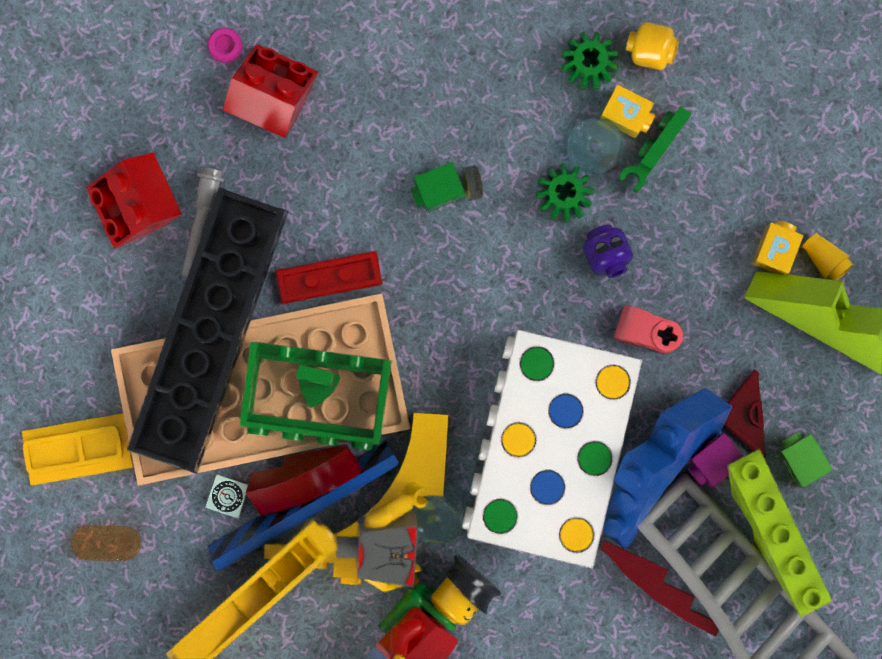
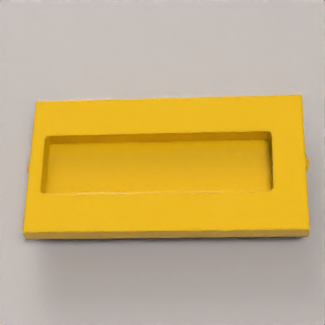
[22,413,134,486]

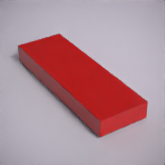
[275,251,383,305]

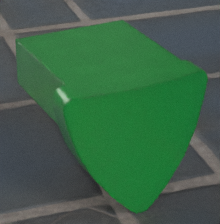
[296,364,341,408]

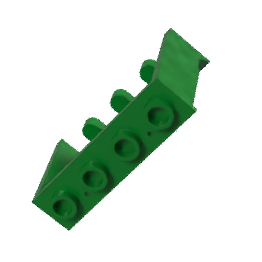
[239,342,392,450]

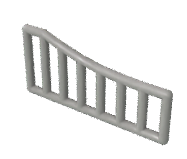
[638,474,857,659]

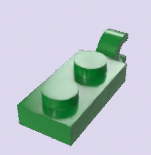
[618,106,691,193]

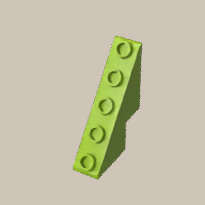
[744,271,882,375]
[728,450,832,617]

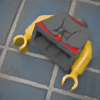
[336,482,427,592]

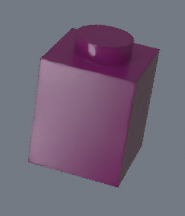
[688,433,744,487]

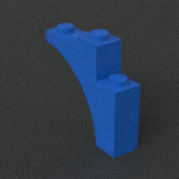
[601,388,732,549]

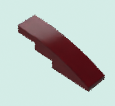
[599,539,719,637]

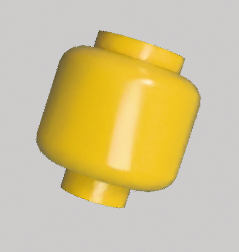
[626,22,679,71]

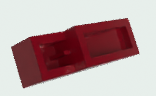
[246,445,362,516]

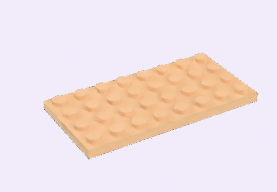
[111,294,410,486]

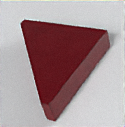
[723,369,766,458]

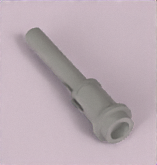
[181,167,224,276]

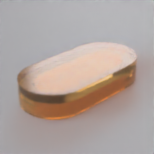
[71,525,142,561]

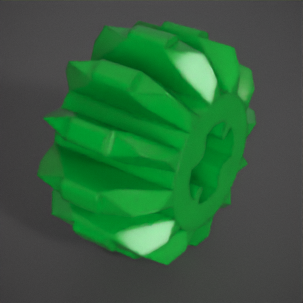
[561,32,619,90]
[535,163,594,223]

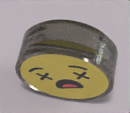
[462,165,483,201]

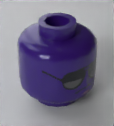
[582,224,633,278]

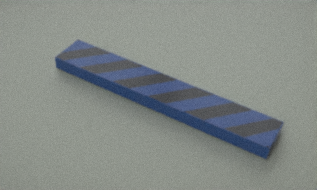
[207,441,399,571]

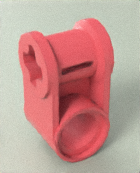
[613,305,683,354]

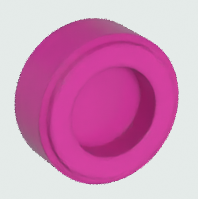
[208,28,243,64]

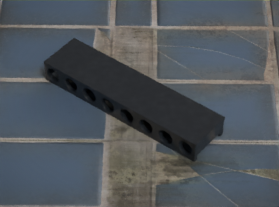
[127,187,289,474]

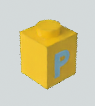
[599,85,655,139]
[751,220,804,275]

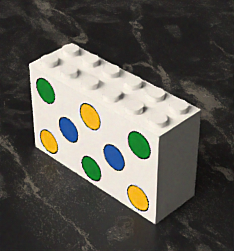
[462,330,642,568]

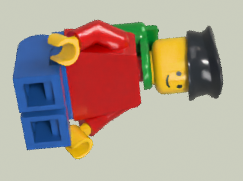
[369,555,501,659]

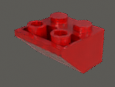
[223,44,319,138]
[86,152,182,249]

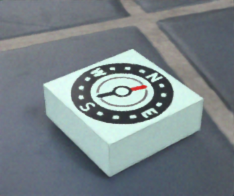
[205,474,248,518]

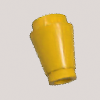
[802,233,854,280]

